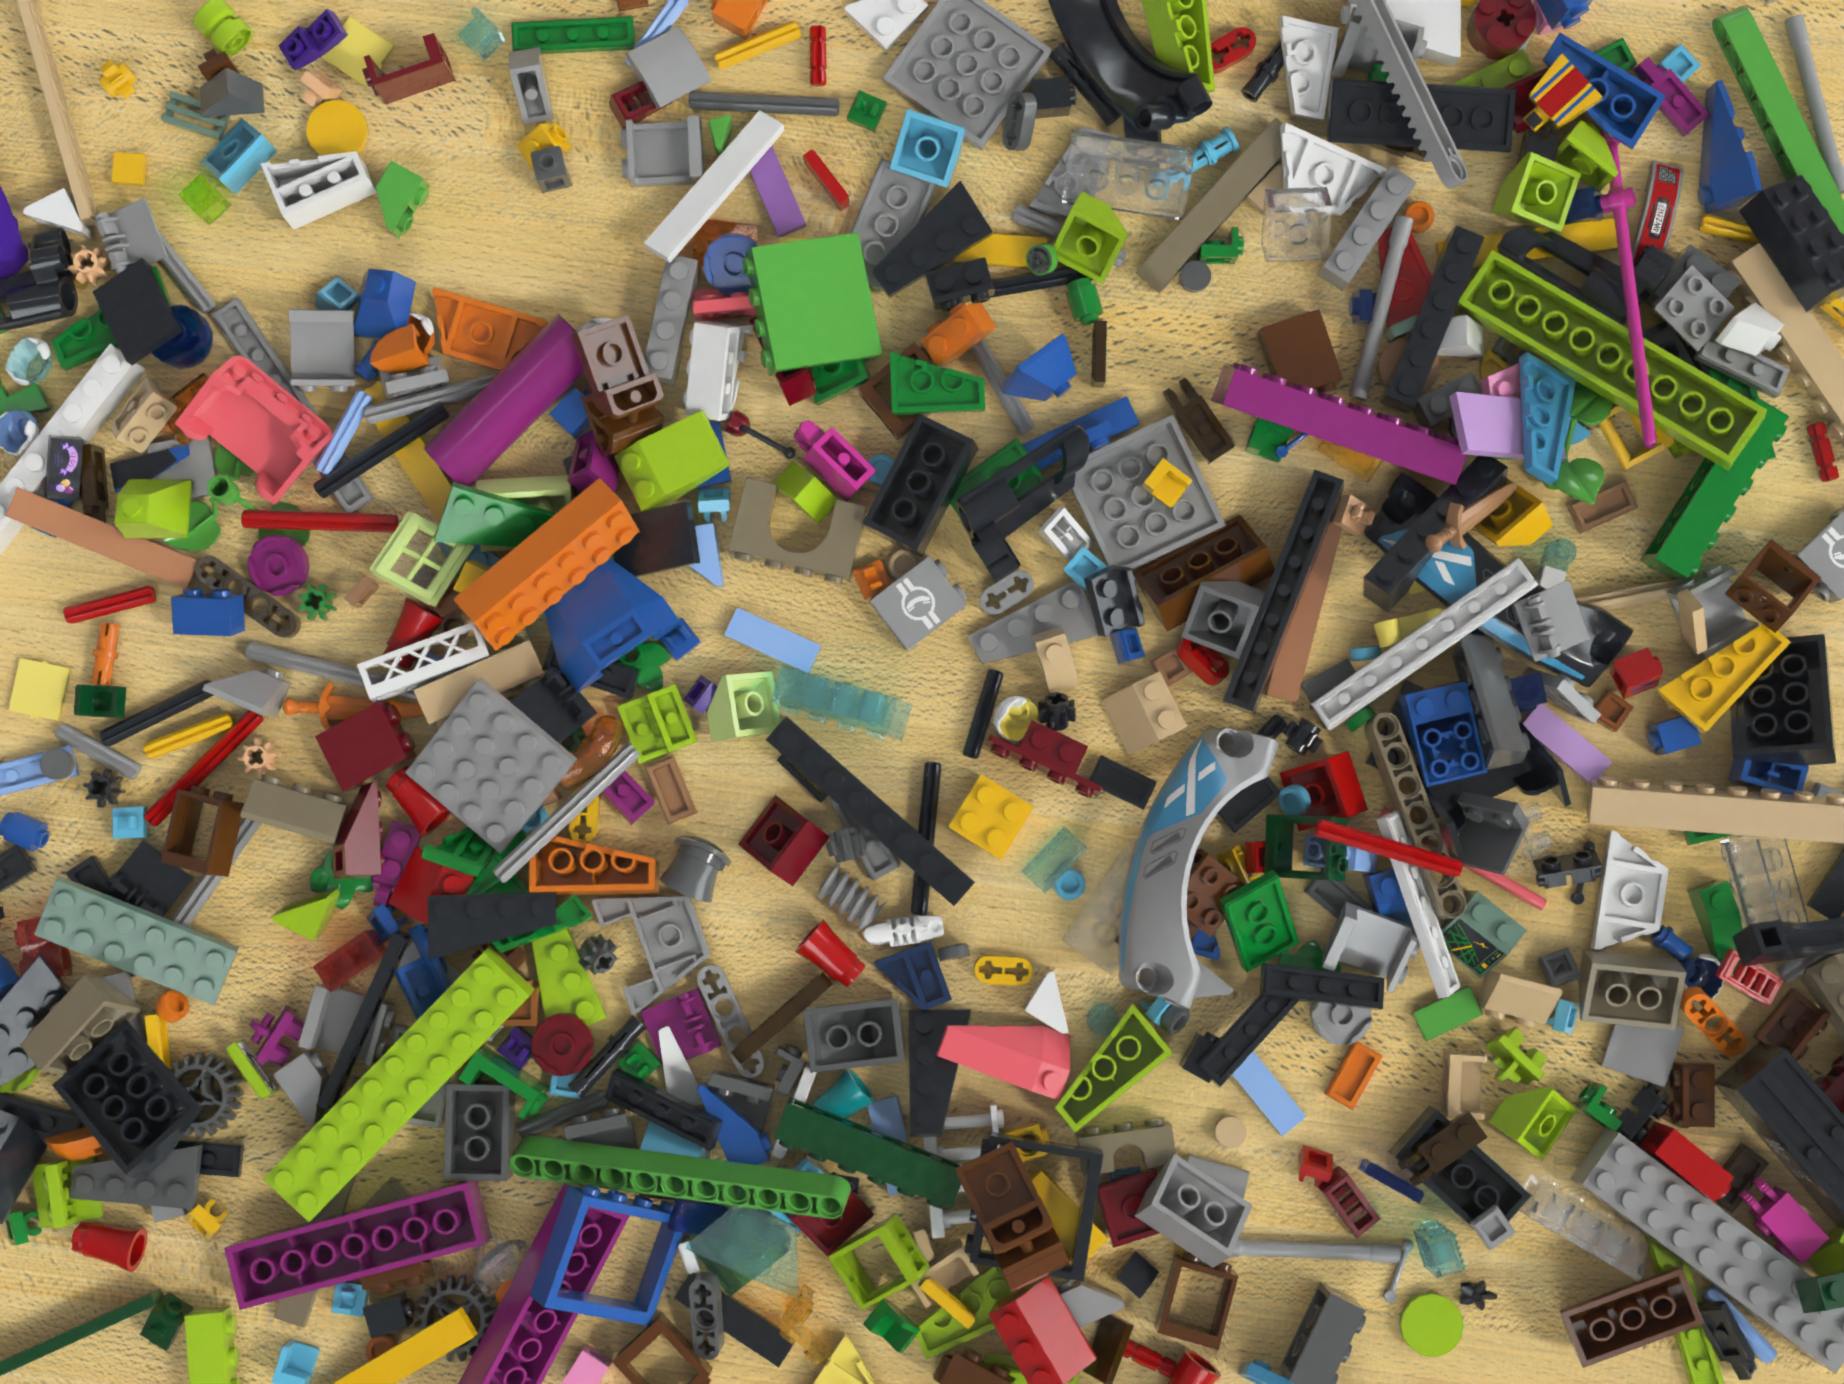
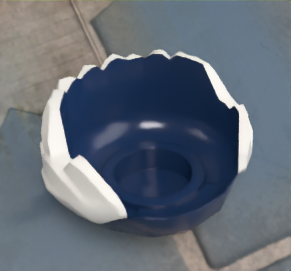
[1681,954,1724,1003]

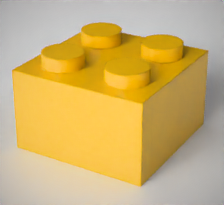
[948,774,1034,860]

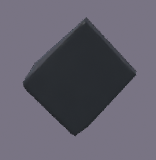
[1115,1250,1159,1298]

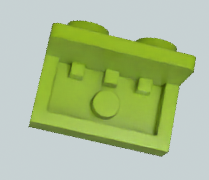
[32,1157,104,1229]

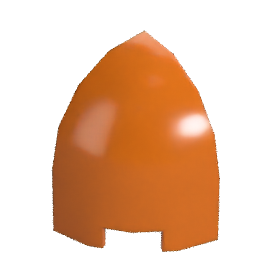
[370,324,429,373]
[45,1127,104,1161]

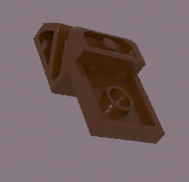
[571,314,664,456]
[1114,848,1246,945]
[955,1141,1069,1293]

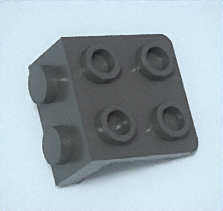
[563,1107,638,1149]

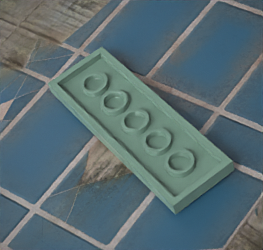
[34,876,239,1005]

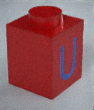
[1609,648,1663,699]

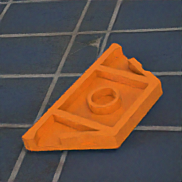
[432,287,548,372]

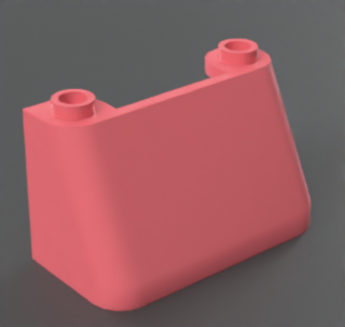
[174,355,333,505]

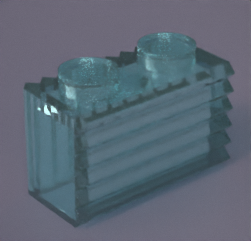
[1413,1219,1466,1278]

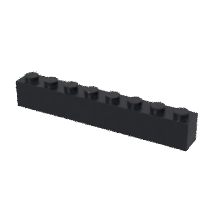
[1223,469,1344,716]
[766,716,975,906]

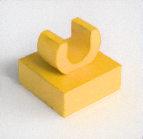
[186,1199,228,1242]

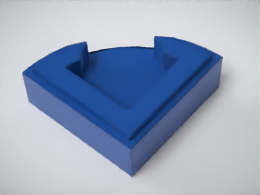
[1191,929,1220,960]

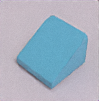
[315,276,360,310]

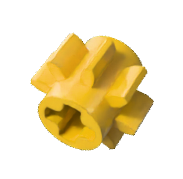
[98,59,138,100]

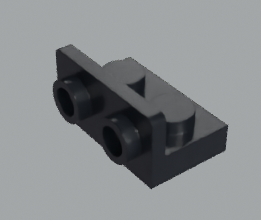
[926,257,995,312]
[1084,565,1145,637]

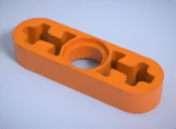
[1680,987,1747,1057]

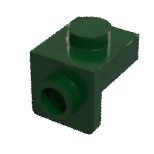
[74,684,126,718]
[140,1293,194,1351]

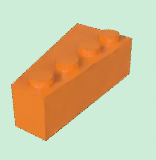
[529,830,659,896]

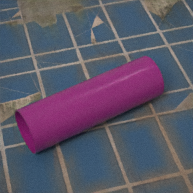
[424,314,585,487]

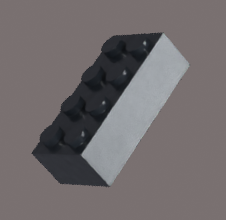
[1739,175,1844,312]
[862,414,978,557]
[1388,1105,1532,1231]

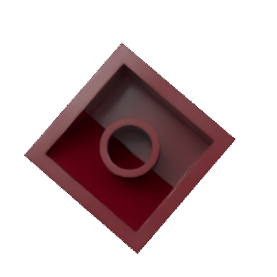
[738,795,829,887]

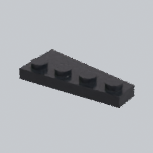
[909,1010,971,1137]

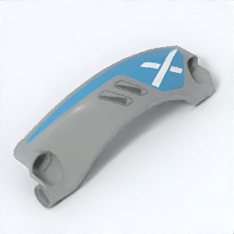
[1119,728,1279,1010]

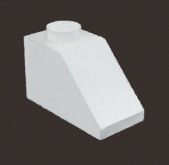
[1715,302,1785,356]

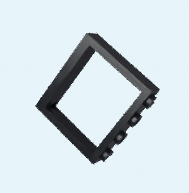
[964,1131,1104,1282]

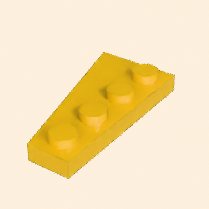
[1655,624,1791,734]

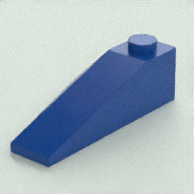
[1543,33,1666,149]
[1698,80,1763,214]

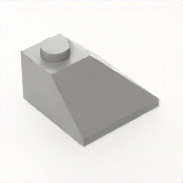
[202,667,291,718]

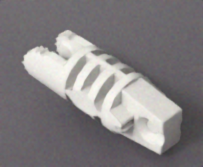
[864,915,944,947]

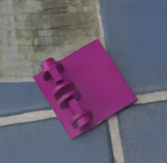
[641,988,722,1066]

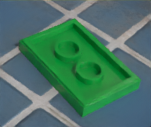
[950,438,1046,516]
[1219,869,1299,973]

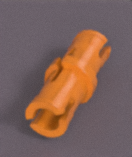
[90,622,121,686]

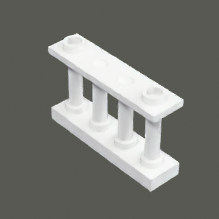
[923,1102,1004,1238]

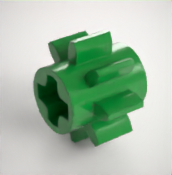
[297,584,337,621]

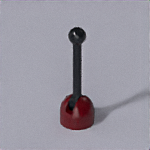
[725,410,796,459]

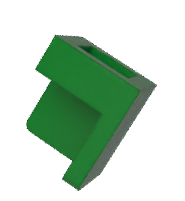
[1245,418,1293,463]
[863,1299,921,1353]

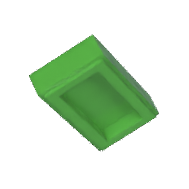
[1412,986,1483,1041]

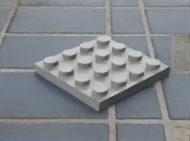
[883,0,1053,151]
[1061,415,1226,570]
[406,678,578,854]

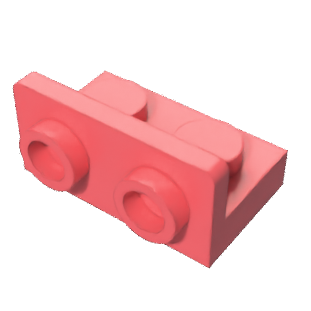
[692,288,757,321]

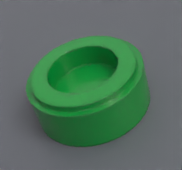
[1345,705,1376,733]

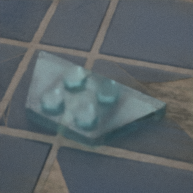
[685,1206,799,1299]

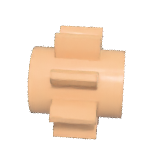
[68,245,110,286]
[238,738,281,777]

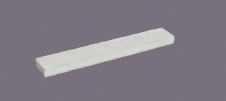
[644,110,785,263]
[1377,810,1460,999]

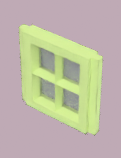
[369,511,474,607]

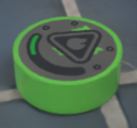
[1026,243,1058,275]

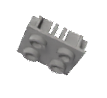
[94,198,168,275]
[1651,265,1735,352]
[1513,580,1590,662]

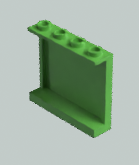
[742,233,882,376]

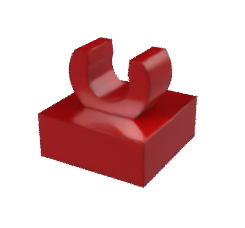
[1298,1145,1333,1187]

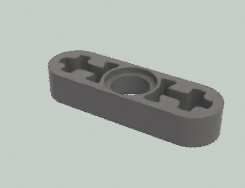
[689,1272,724,1360]

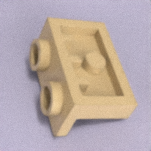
[110,376,177,453]

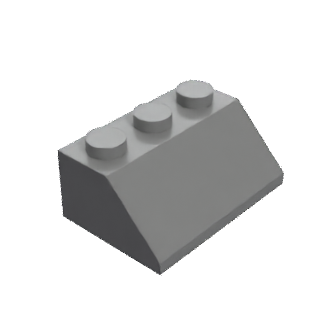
[1135,1153,1252,1268]

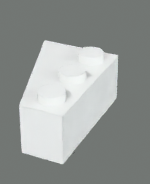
[260,151,377,230]
[683,319,754,421]

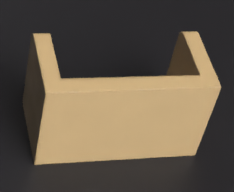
[1441,1052,1487,1120]
[911,1240,979,1308]

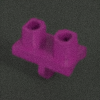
[249,1005,304,1066]

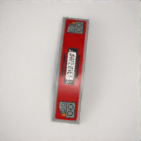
[1631,161,1683,265]

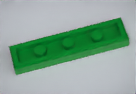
[511,16,635,54]

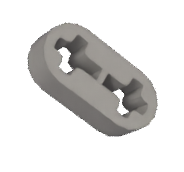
[980,571,1034,616]

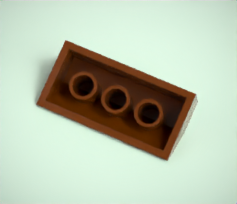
[1133,514,1275,632]
[1559,1266,1704,1368]

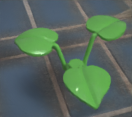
[1493,388,1613,505]
[162,443,310,551]

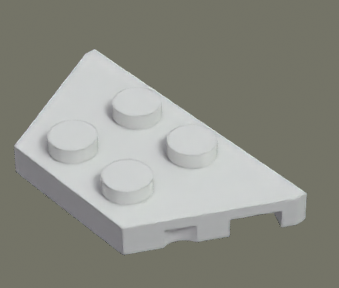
[1280,123,1387,216]
[1591,831,1669,950]

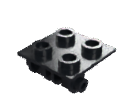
[511,665,597,744]
[103,840,194,916]

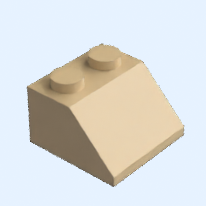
[1101,671,1187,755]
[1478,971,1562,1028]

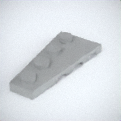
[968,581,1099,664]

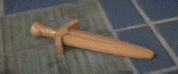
[1425,482,1517,552]

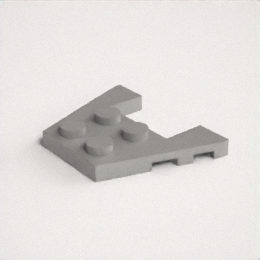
[591,896,711,1015]

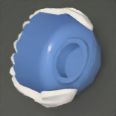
[0,410,40,457]

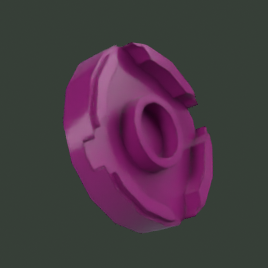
[247,534,310,596]

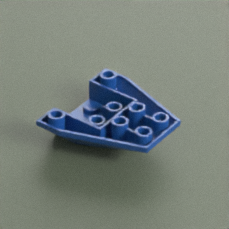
[544,558,681,692]

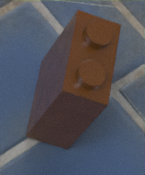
[1257,309,1343,395]

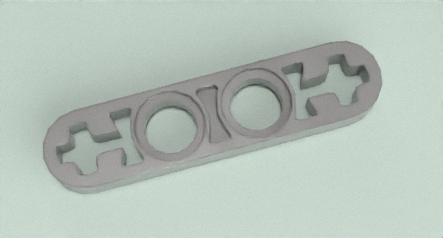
[697,964,765,1078]

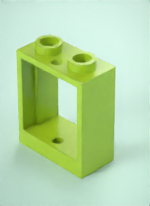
[828,1213,931,1310]

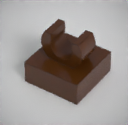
[198,48,240,81]

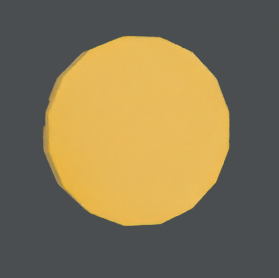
[306,100,369,156]

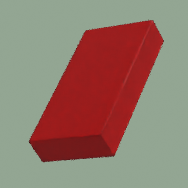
[803,149,850,211]

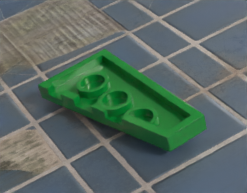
[51,266,179,371]

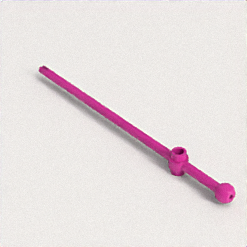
[1600,129,1656,448]

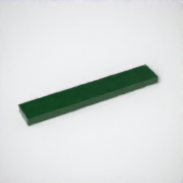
[0,1288,164,1376]

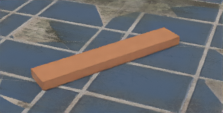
[5,487,198,589]
[1265,522,1342,703]

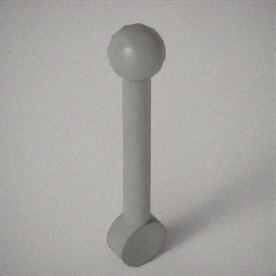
[1383,1240,1414,1303]

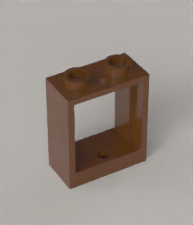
[858,342,934,440]
[1725,539,1822,633]
[161,785,244,877]
[1155,1251,1239,1350]
[612,1312,713,1384]

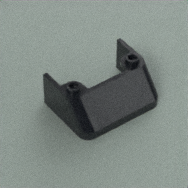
[1416,722,1571,859]

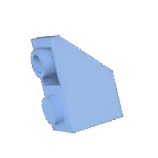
[1303,834,1378,873]

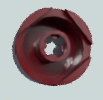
[1467,0,1536,60]

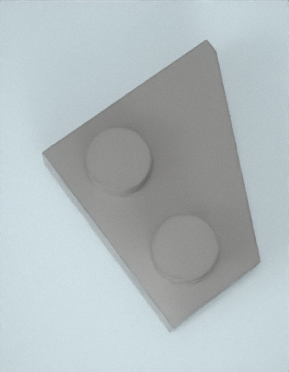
[1521,667,1601,724]

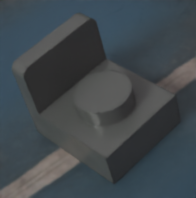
[531,146,572,193]
[775,1044,807,1096]

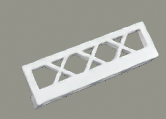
[357,623,491,704]

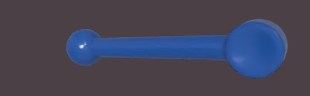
[1275,433,1308,458]

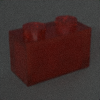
[313,929,387,993]

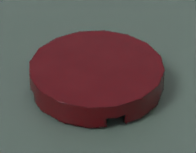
[531,1013,594,1076]

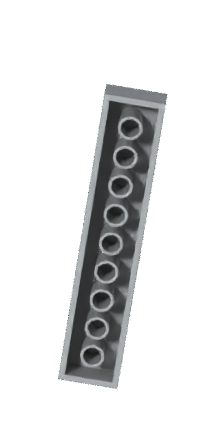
[1570,1128,1844,1373]

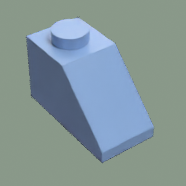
[689,523,724,588]

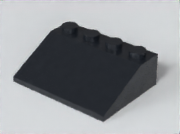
[1730,634,1836,766]
[52,1020,203,1182]

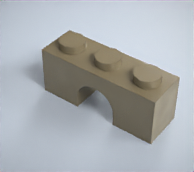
[1076,1117,1176,1176]

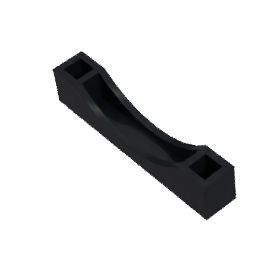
[1380,225,1485,414]
[1363,456,1508,613]
[1732,916,1844,967]

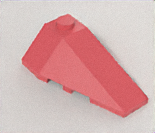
[936,1025,1071,1100]

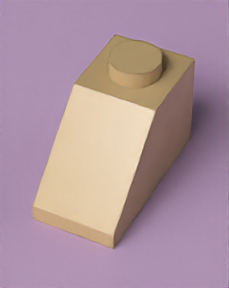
[1031,626,1079,694]

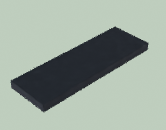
[1326,79,1517,153]

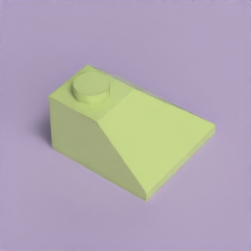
[707,671,781,742]

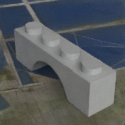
[1317,165,1417,292]
[644,256,701,386]

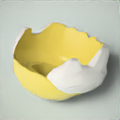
[993,696,1038,743]

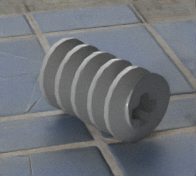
[818,863,887,930]

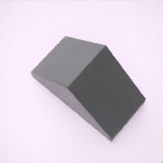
[200,68,265,117]

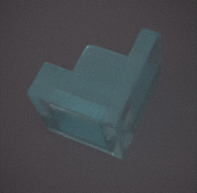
[458,6,505,61]

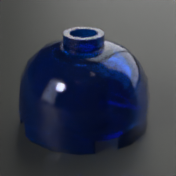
[152,305,213,369]

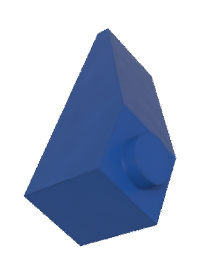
[697,1082,773,1165]

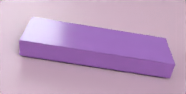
[750,146,806,238]

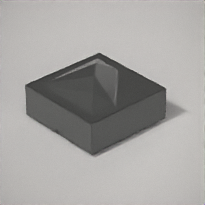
[1538,947,1581,987]

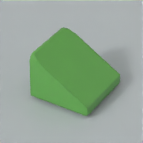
[708,114,733,156]

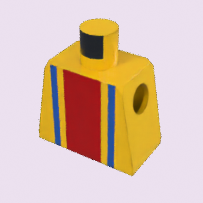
[1523,53,1603,132]

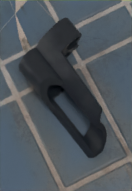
[1497,226,1675,325]
[0,228,78,330]
[956,424,1089,583]

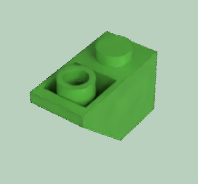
[376,161,429,238]

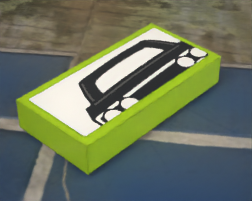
[226,1039,279,1099]

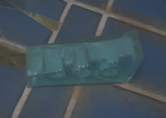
[772,666,912,741]

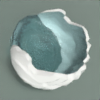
[5,337,52,386]

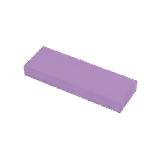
[1521,702,1612,785]

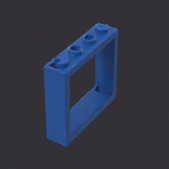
[530,1184,688,1326]

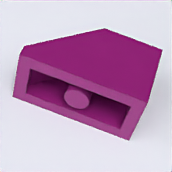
[567,430,620,493]

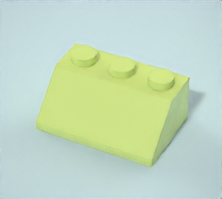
[476,475,571,552]

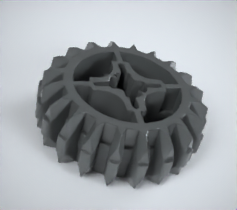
[169,1052,244,1138]
[414,1274,498,1362]

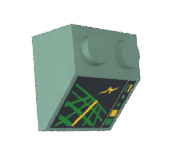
[1440,890,1527,978]

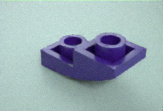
[278,9,348,70]

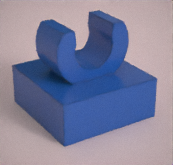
[659,618,702,661]
[366,903,408,943]

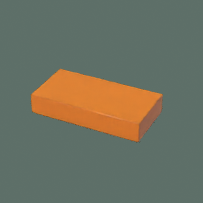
[1324,1041,1383,1110]

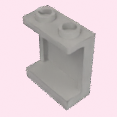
[621,115,704,188]

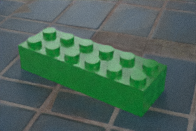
[1640,397,1789,579]

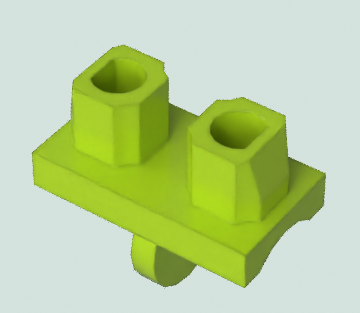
[1485,1027,1547,1085]

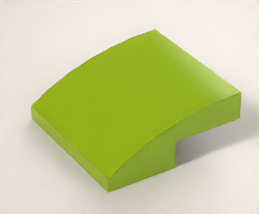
[616,684,698,764]

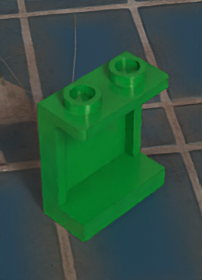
[458,1046,549,1120]

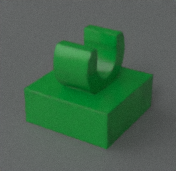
[847,90,887,133]
[617,1040,661,1081]
[5,1211,42,1246]

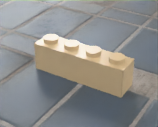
[413,640,545,729]

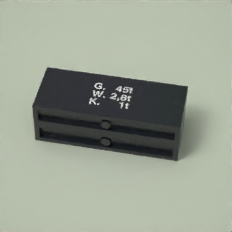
[1715,1042,1844,1229]

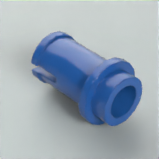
[354,341,378,382]
[1651,925,1694,963]

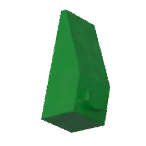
[1687,880,1743,975]

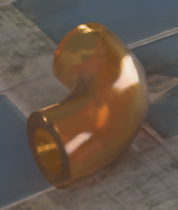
[560,715,623,788]

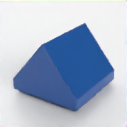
[1109,627,1145,665]

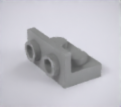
[379,356,449,400]

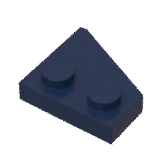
[874,941,952,1010]

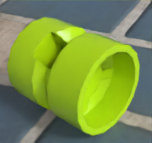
[193,0,253,57]

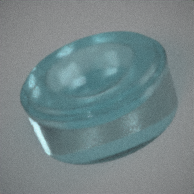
[1087,1003,1119,1036]

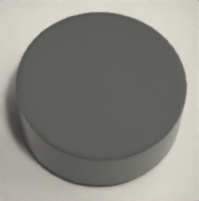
[1180,260,1211,293]
[40,748,75,780]
[938,943,970,962]
[1160,1005,1190,1035]

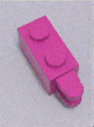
[793,420,876,502]
[1738,1176,1829,1264]

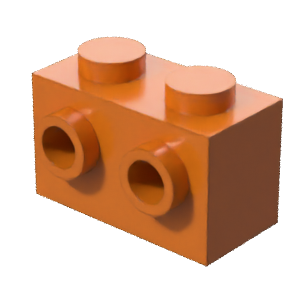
[920,302,997,366]

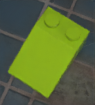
[614,411,730,511]

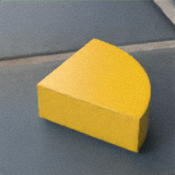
[1479,349,1510,379]

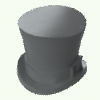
[659,836,731,902]

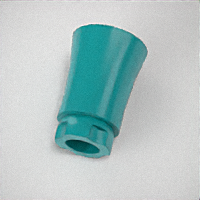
[812,1068,875,1119]

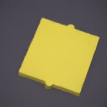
[321,17,395,88]
[8,658,72,721]

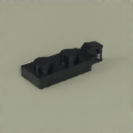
[1697,1300,1757,1380]

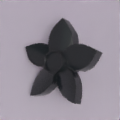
[1460,1280,1497,1310]

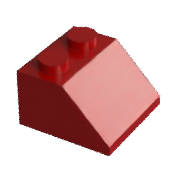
[1279,751,1368,831]
[388,846,474,925]

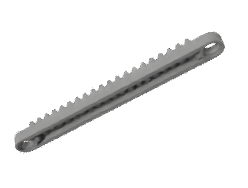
[1348,0,1468,189]

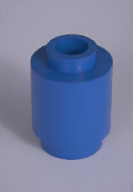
[0,812,50,852]

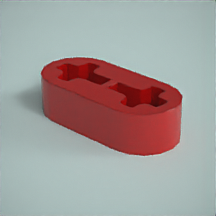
[1211,27,1256,74]
[1176,638,1229,686]

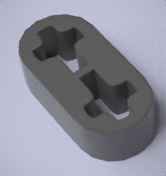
[1003,92,1037,151]

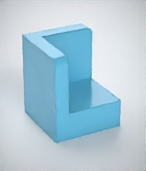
[271,1339,320,1384]

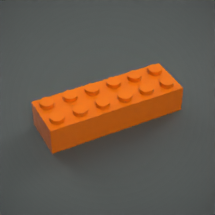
[453,478,640,651]

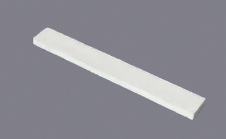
[1311,558,1539,731]

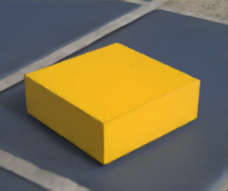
[111,152,148,187]

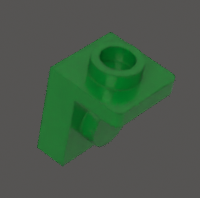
[1198,227,1244,264]
[1576,1082,1623,1131]

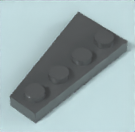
[70,1144,203,1209]

